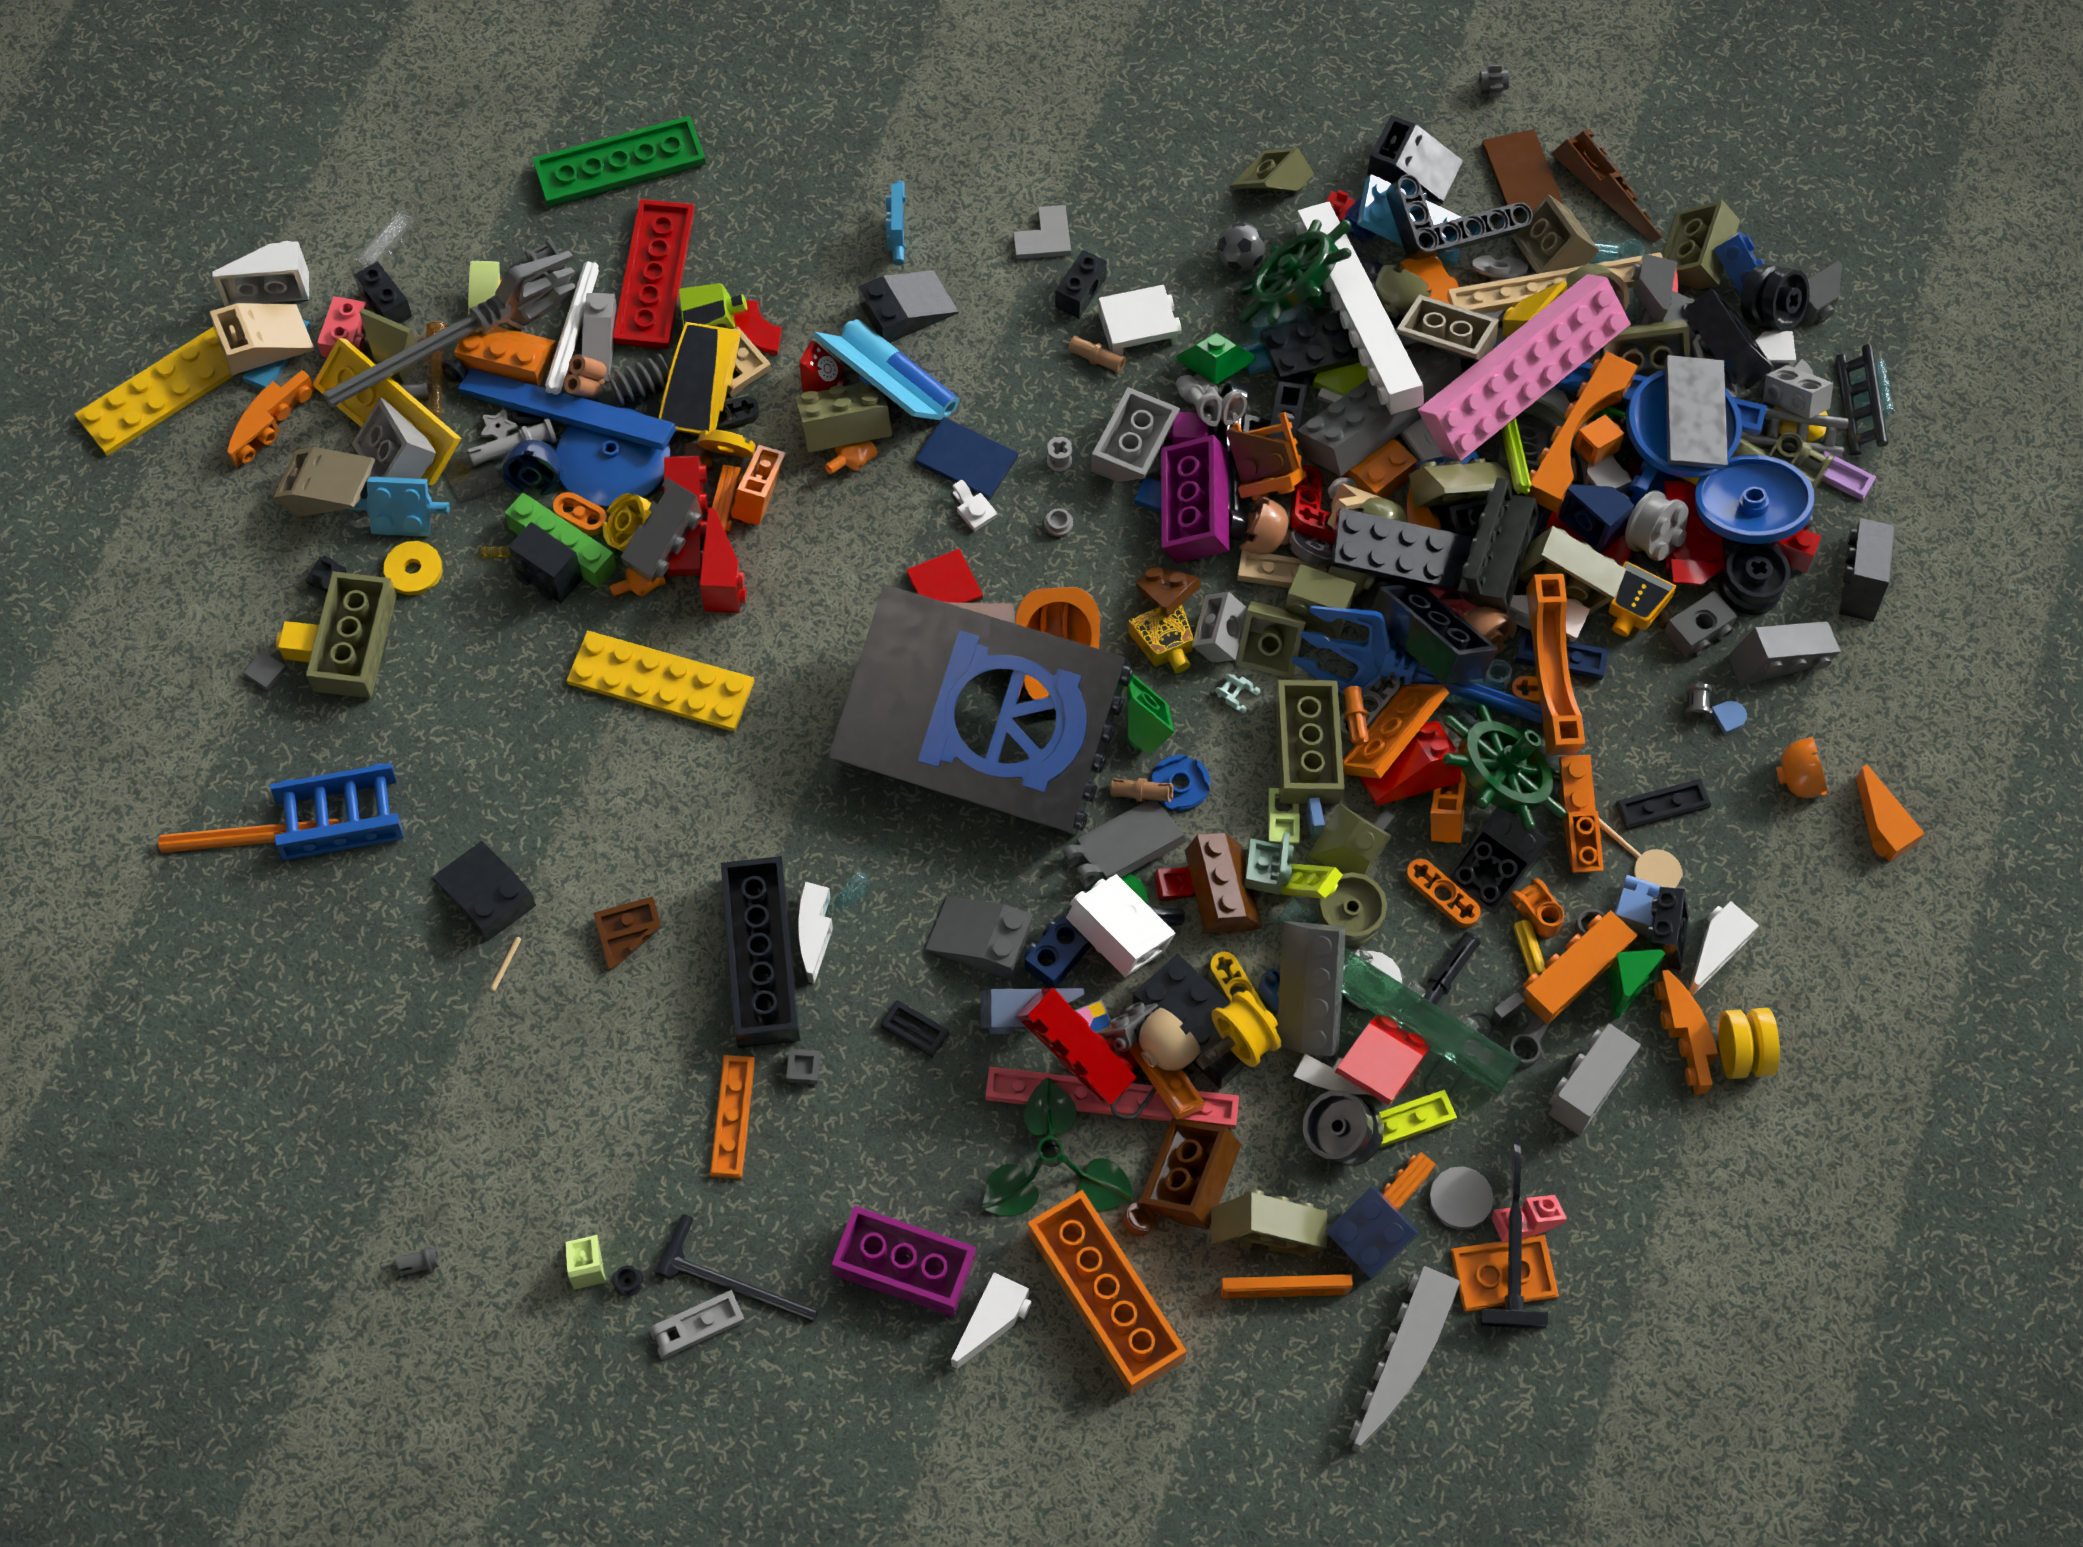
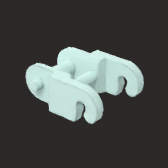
[1215,674,1260,714]

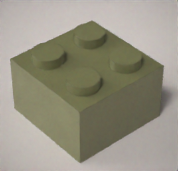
[1285,564,1356,638]

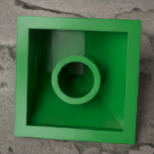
[1176,332,1256,385]
[1123,675,1175,756]

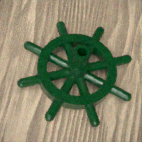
[1239,219,1352,325]
[1443,704,1567,832]

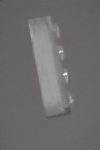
[355,209,415,269]

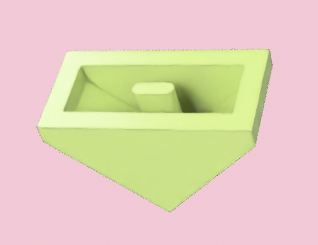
[565,1235,606,1290]

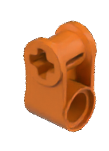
[1510,878,1564,938]

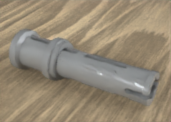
[468,418,557,466]

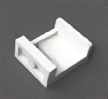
[1098,285,1182,356]

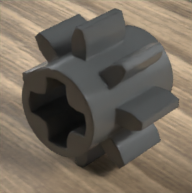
[1479,63,1509,97]

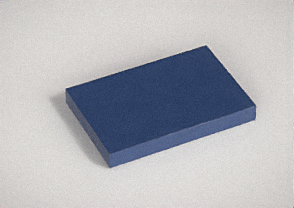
[915,417,1018,500]

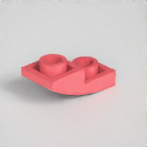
[1491,1195,1567,1242]

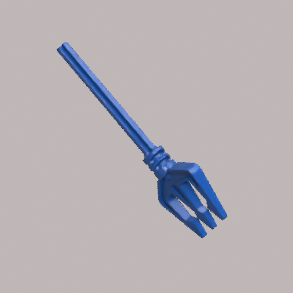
[1291,606,1585,725]

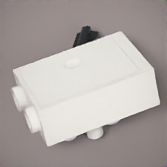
[1066,874,1185,977]

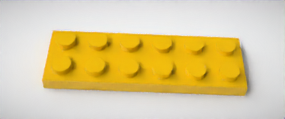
[75,327,236,456]
[313,338,462,485]
[567,630,755,732]

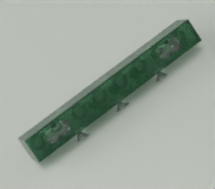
[1342,948,1522,1094]

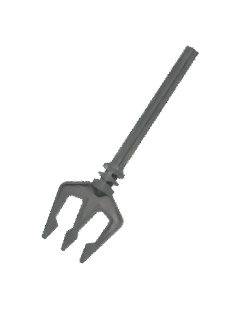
[323,251,576,407]

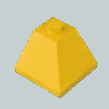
[1502,281,1567,337]

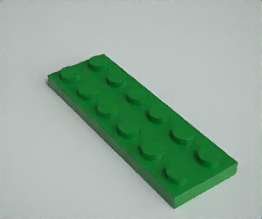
[532,116,706,207]

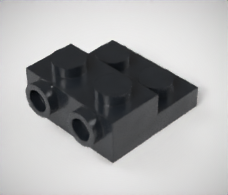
[1647,887,1689,970]

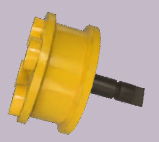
[1196,990,1281,1070]

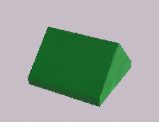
[1607,949,1666,1018]

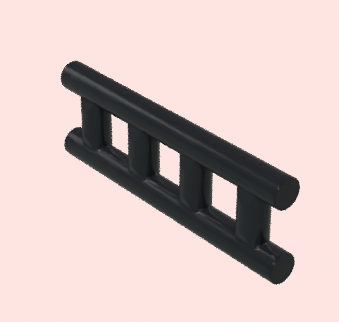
[1835,344,1888,455]

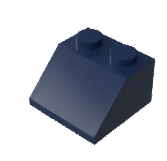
[1558,485,1634,554]

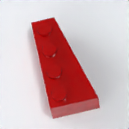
[1015,988,1137,1105]

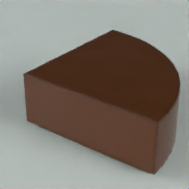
[684,442,713,471]

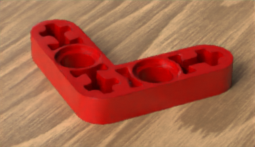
[1289,465,1334,543]

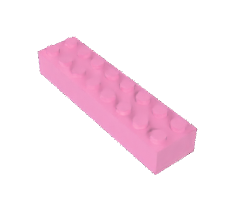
[1418,274,1631,461]

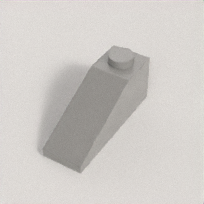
[582,293,618,382]

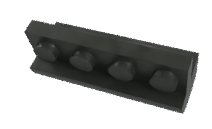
[1458,477,1539,613]

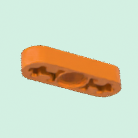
[1406,859,1480,928]

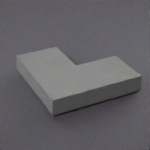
[1013,205,1071,259]

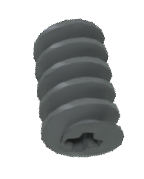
[608,354,670,407]

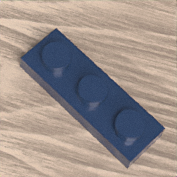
[1515,631,1609,680]

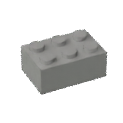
[1548,1023,1641,1136]

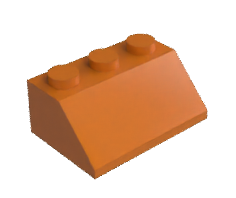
[454,326,558,386]

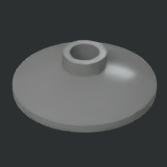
[1472,255,1528,282]

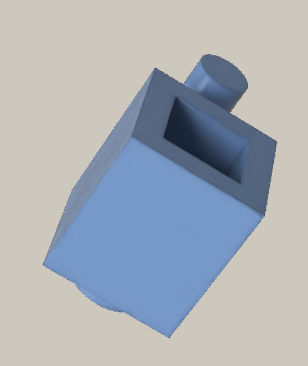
[1614,875,1662,936]

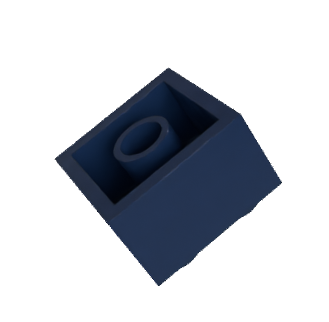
[1326,1186,1420,1279]

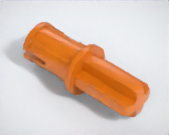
[1343,686,1369,745]

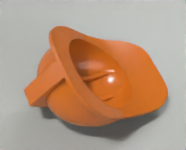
[1015,587,1100,700]

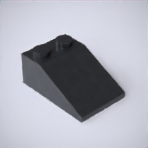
[858,270,959,343]
[432,841,536,942]

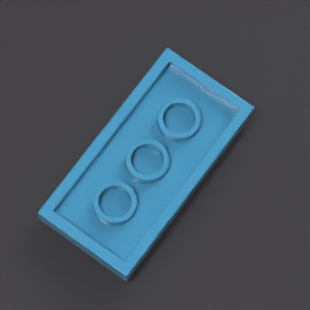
[1357,175,1461,267]

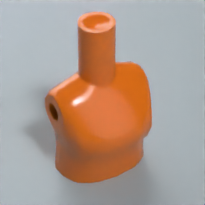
[825,440,878,474]
[609,568,666,597]

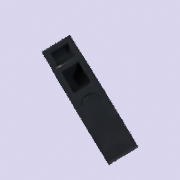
[1268,376,1310,449]

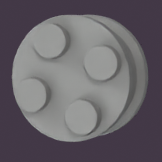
[1625,491,1688,561]

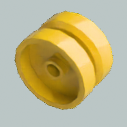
[1718,1008,1780,1079]

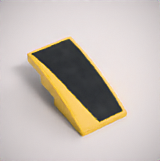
[659,322,741,435]

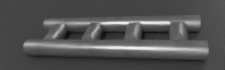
[1741,408,1848,458]

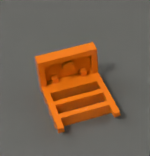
[1232,412,1307,500]

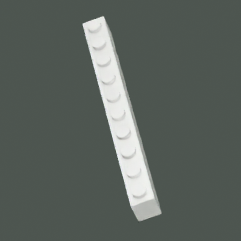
[1295,202,1424,415]

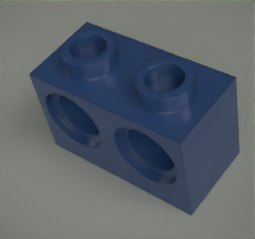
[1024,914,1092,989]

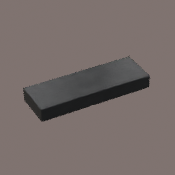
[1615,779,1712,830]

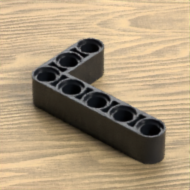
[1386,174,1533,260]

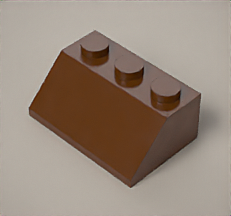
[1184,833,1262,933]
[1139,1118,1242,1230]

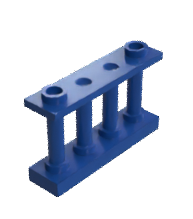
[270,763,404,861]

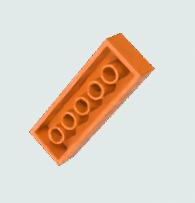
[1027,1190,1187,1395]

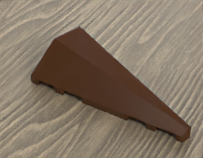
[1551,129,1663,243]

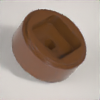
[1123,1202,1157,1236]

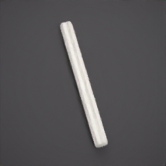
[545,261,599,395]

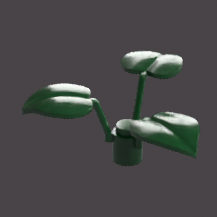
[982,1078,1133,1216]

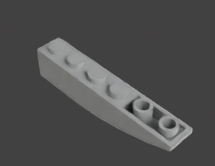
[1349,1266,1460,1452]

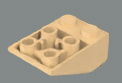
[210,303,314,375]

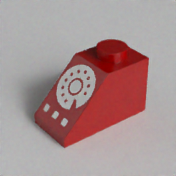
[799,340,847,392]

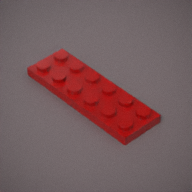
[612,199,695,349]

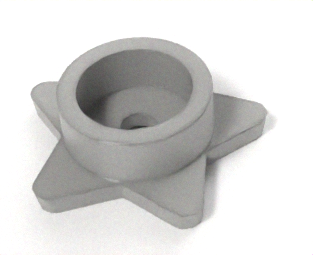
[481,410,517,439]

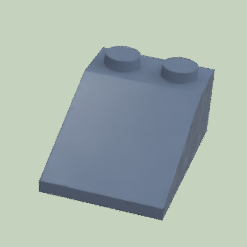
[980,988,1084,1034]

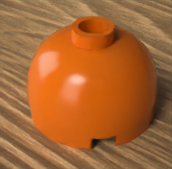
[1776,737,1827,798]

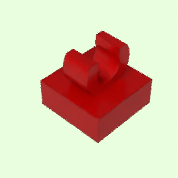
[1326,190,1357,223]

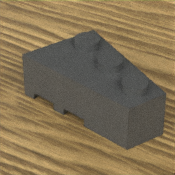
[620,477,702,583]
[1728,621,1841,686]

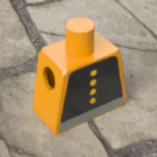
[1608,561,1676,637]

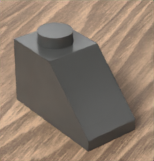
[1630,254,1677,322]
[1804,261,1842,324]

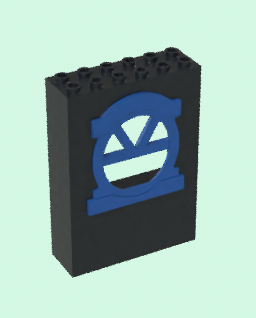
[829,584,1134,836]

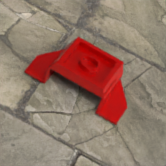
[1664,481,1724,586]

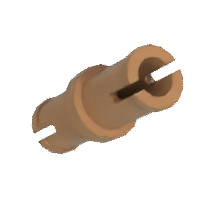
[1068,335,1126,373]
[1110,778,1173,802]

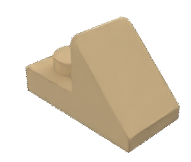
[1327,484,1381,529]

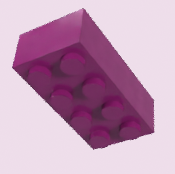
[1161,435,1229,563]
[831,1205,976,1317]

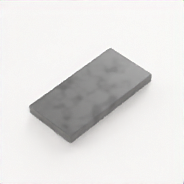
[1665,355,1728,469]

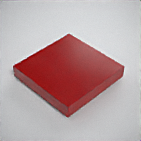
[906,549,983,603]

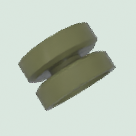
[1314,872,1387,949]

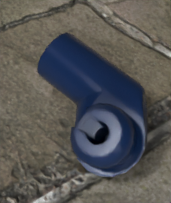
[1257,968,1280,1016]

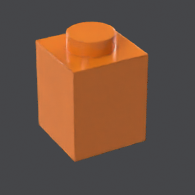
[1574,415,1624,466]

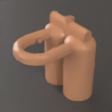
[564,355,606,400]

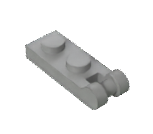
[649,1290,745,1360]

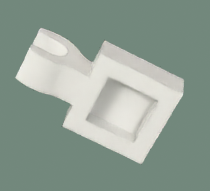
[952,480,998,532]

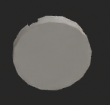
[1429,1167,1494,1230]

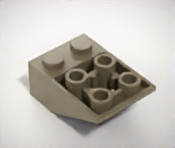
[273,447,375,517]

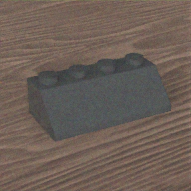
[1277,921,1346,1056]

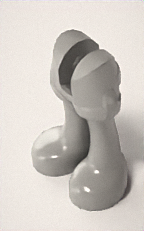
[1176,375,1247,426]

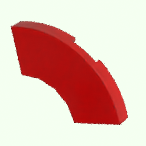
[733,300,782,355]

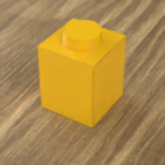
[276,621,319,662]

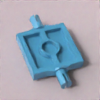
[886,180,906,266]
[349,476,450,537]

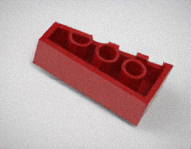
[664,456,707,576]

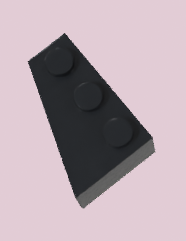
[1839,518,1894,622]

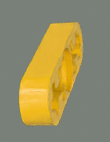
[1210,952,1266,1011]

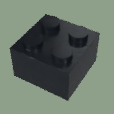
[508,522,583,603]

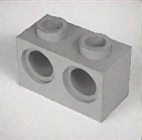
[1763,365,1833,419]

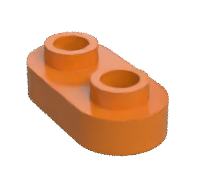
[553,492,607,536]

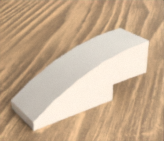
[799,882,833,984]
[1293,1054,1371,1095]

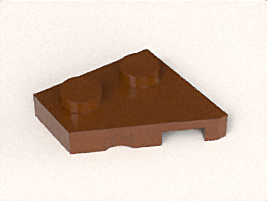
[1226,427,1297,483]
[1136,566,1201,617]
[594,896,662,970]

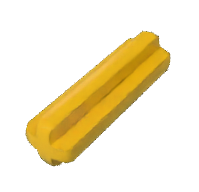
[1513,920,1546,977]

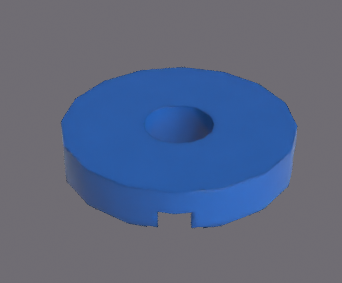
[1151,754,1211,812]

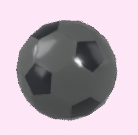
[1217,222,1266,272]

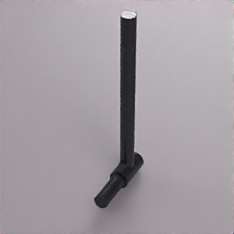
[654,1214,818,1322]

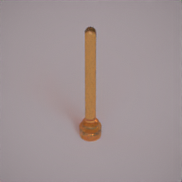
[426,322,448,421]

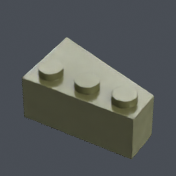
[1211,1190,1327,1254]

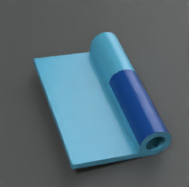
[812,319,959,420]

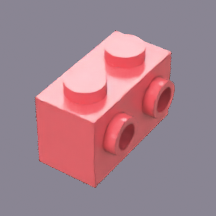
[317,296,369,358]

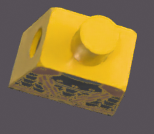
[1128,605,1193,673]

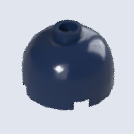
[502,439,561,495]

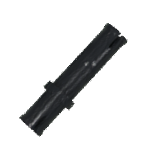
[1415,932,1481,1014]

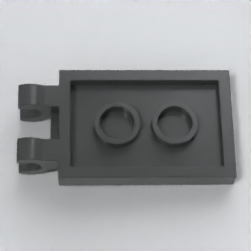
[1062,800,1186,889]

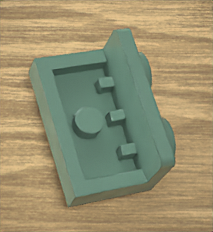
[1244,833,1294,895]

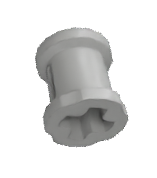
[1047,437,1072,472]

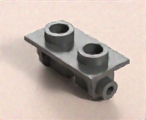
[1100,1002,1158,1051]

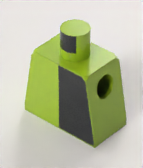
[679,283,747,329]

